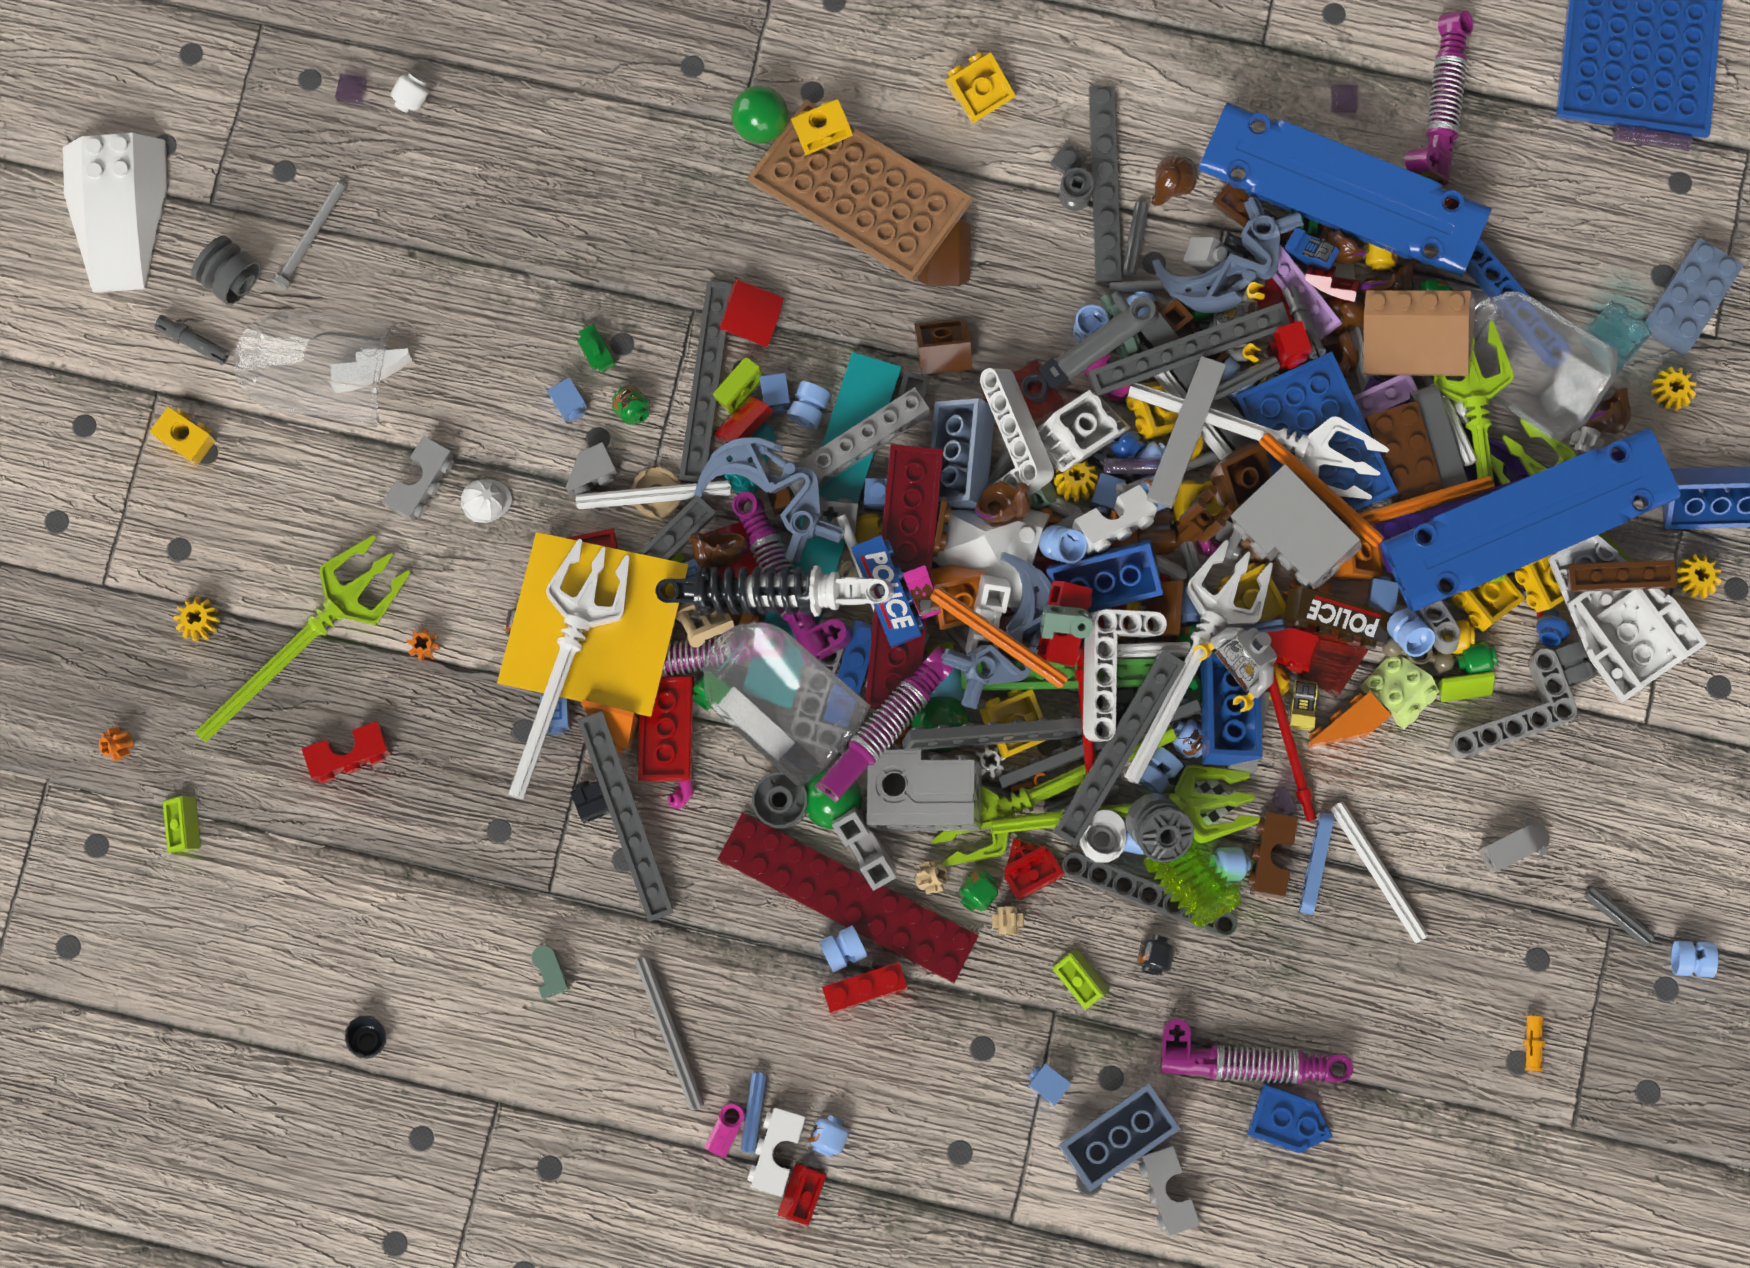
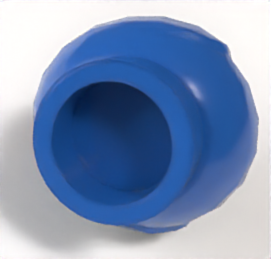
[1112,430,1146,462]
[1536,607,1570,647]

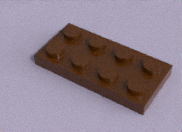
[1365,401,1443,504]

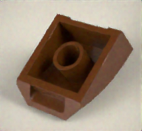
[918,221,970,286]
[1210,441,1272,509]

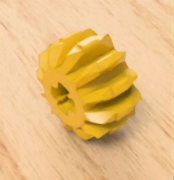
[1651,366,1696,411]
[1054,460,1099,504]
[1676,554,1722,599]
[174,597,220,642]

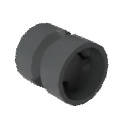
[1059,167,1094,211]
[1553,641,1598,686]

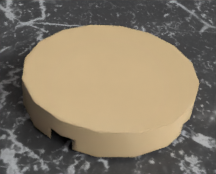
[631,467,682,519]

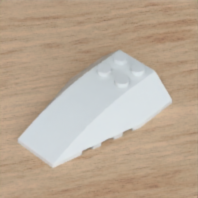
[63,133,167,293]
[1548,535,1707,703]

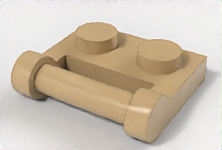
[676,603,735,647]

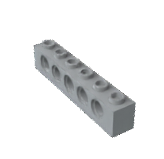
[789,387,929,496]

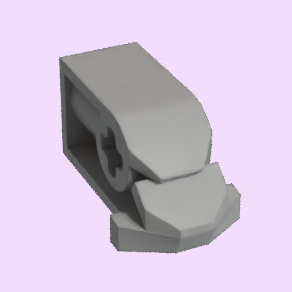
[1478,818,1550,874]

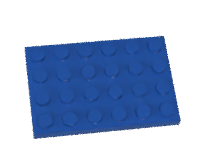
[1236,352,1398,519]

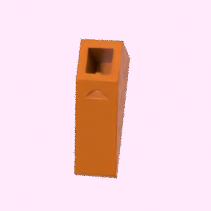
[1307,691,1391,748]

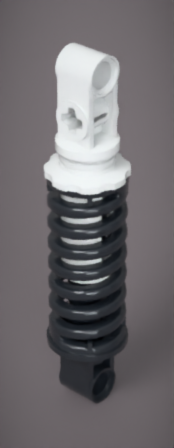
[655,565,894,616]

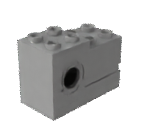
[1231,465,1362,591]
[867,745,982,831]

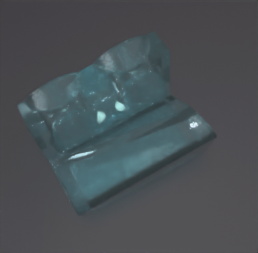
[1580,300,1653,377]

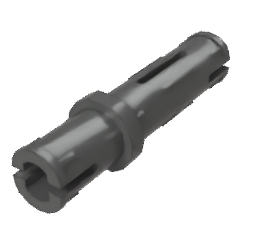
[1282,285,1326,359]
[154,315,230,365]

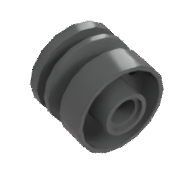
[191,236,261,305]
[752,772,807,829]
[1126,793,1194,863]

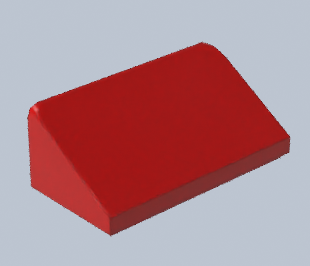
[778,1163,827,1226]

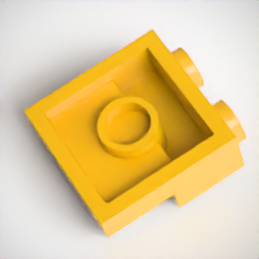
[944,51,1016,123]
[1126,381,1179,440]
[1515,552,1564,612]
[1214,562,1286,622]
[1451,574,1526,632]
[979,689,1046,758]

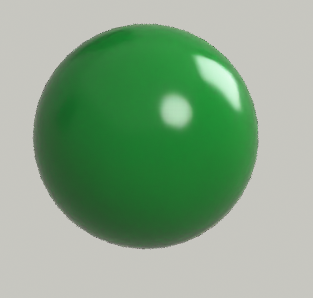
[731,86,788,144]
[910,696,970,753]
[803,770,862,829]

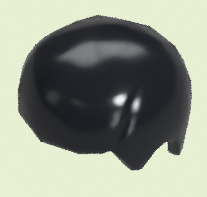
[345,1016,386,1059]

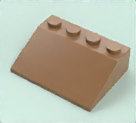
[1364,291,1476,376]

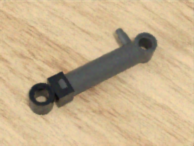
[1021,291,1159,404]

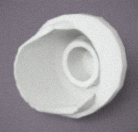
[461,479,512,523]
[1080,810,1126,863]

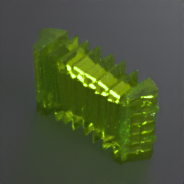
[1144,838,1241,928]

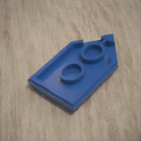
[1247,1083,1333,1153]

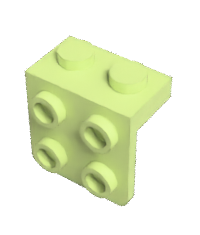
[1360,655,1439,729]

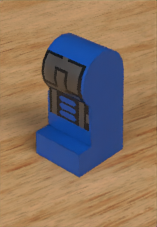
[1285,227,1339,271]

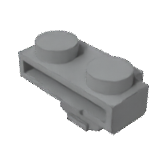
[1215,520,1242,562]

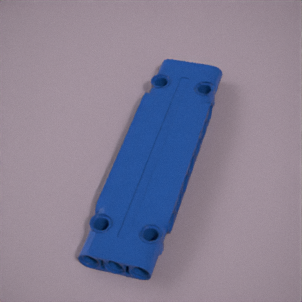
[1198,102,1492,277]
[1381,428,1680,612]

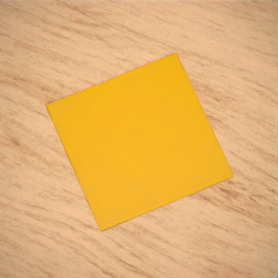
[497,532,689,717]

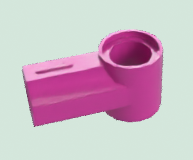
[704,1103,746,1158]

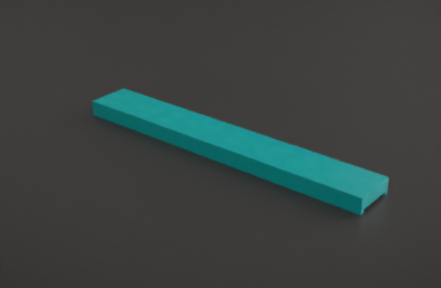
[741,352,902,711]

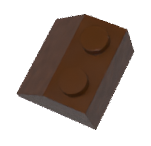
[914,318,972,376]
[1141,581,1183,642]

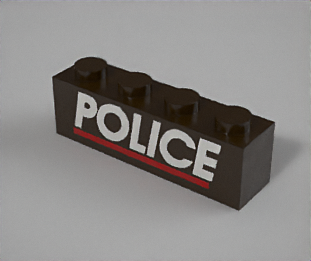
[1283,587,1392,649]

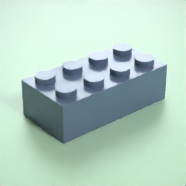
[1639,238,1744,356]
[931,398,994,510]
[1057,1083,1180,1191]

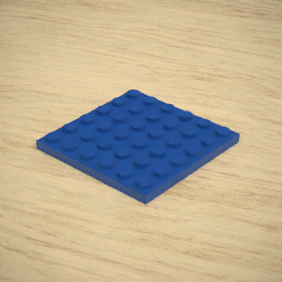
[1555,0,1723,138]

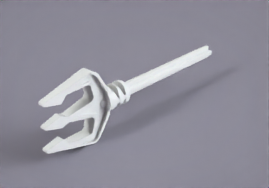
[1128,383,1389,499]
[508,539,629,800]
[1124,540,1273,784]

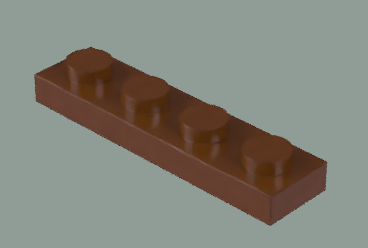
[1213,183,1297,263]
[1566,560,1677,592]

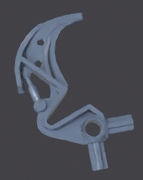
[1152,197,1303,313]
[694,438,845,563]
[941,552,1058,709]

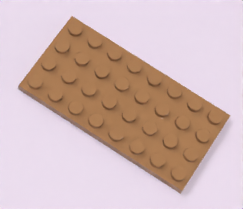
[747,99,973,282]

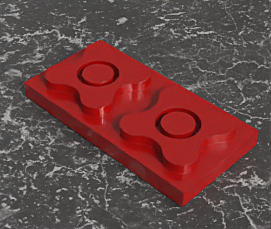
[638,676,694,782]

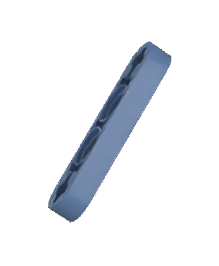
[1299,812,1334,915]

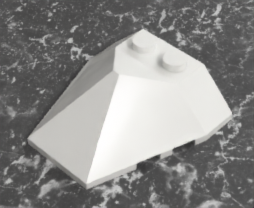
[932,509,1050,609]

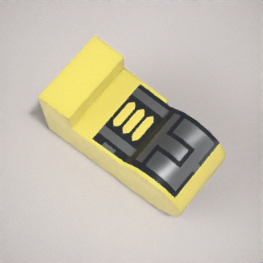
[1288,679,1318,732]

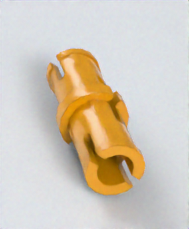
[1523,1016,1545,1071]

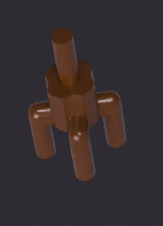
[1170,485,1237,552]

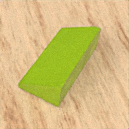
[713,358,764,415]
[1437,671,1495,702]
[163,796,201,853]
[1052,948,1110,1010]

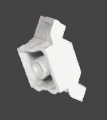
[1037,390,1131,473]

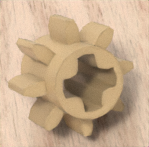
[915,860,948,894]
[992,907,1024,935]

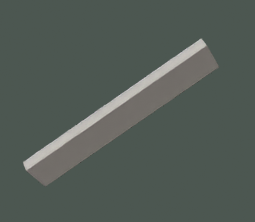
[1147,356,1226,509]

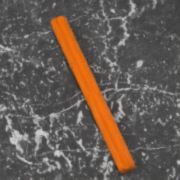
[1259,433,1384,547]
[1341,476,1495,530]
[930,587,1068,688]

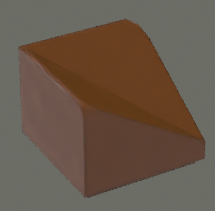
[768,487,792,515]

